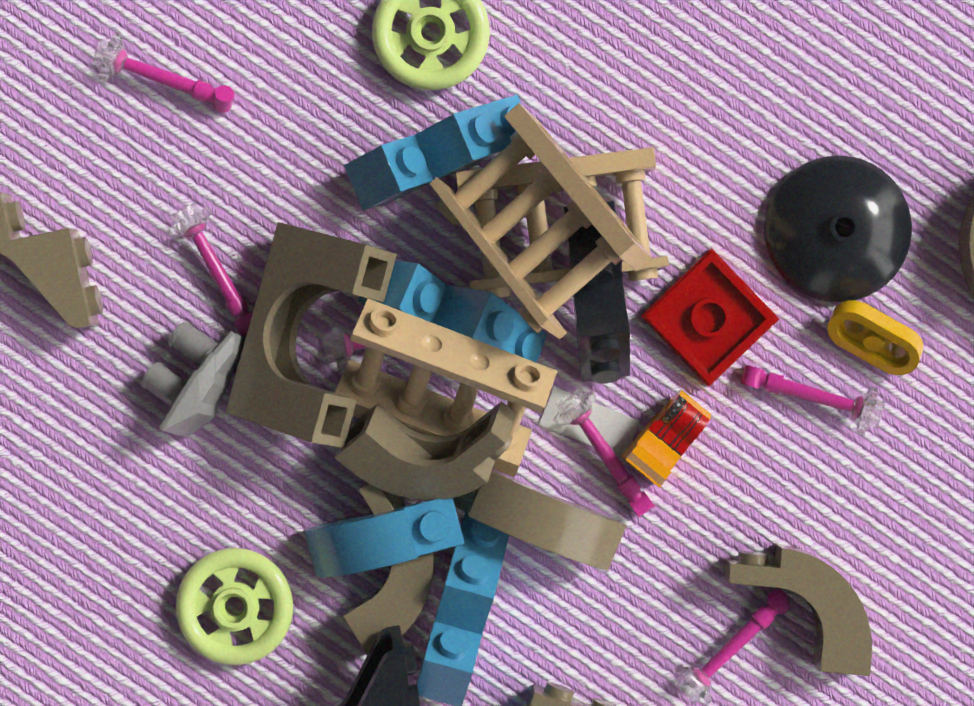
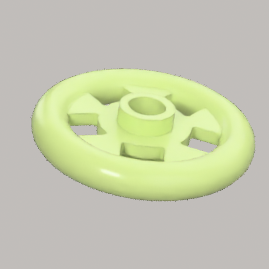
[372,0,490,91]
[176,548,293,665]

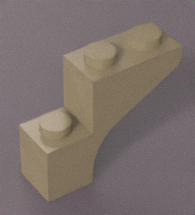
[0,192,103,328]

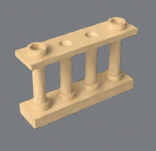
[429,103,652,339]
[456,147,669,298]
[335,298,557,477]

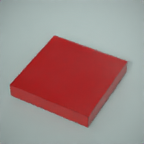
[640,248,779,387]

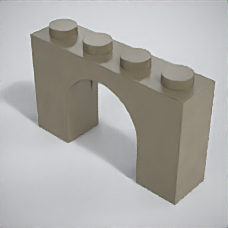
[225,222,397,448]

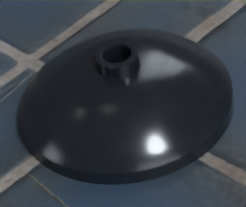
[764,155,912,302]

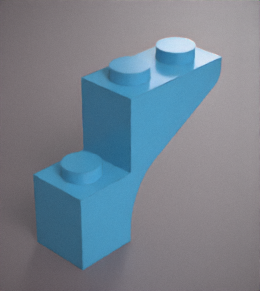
[344,95,522,211]
[357,260,548,362]
[417,512,509,706]

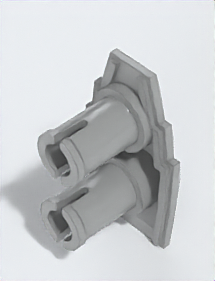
[141,321,245,437]

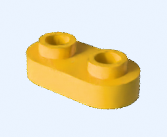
[827,300,923,375]

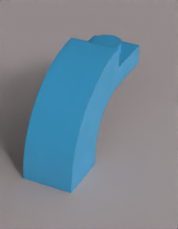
[303,498,465,578]

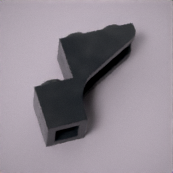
[564,201,630,384]
[338,625,420,706]

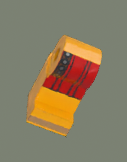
[620,389,712,488]

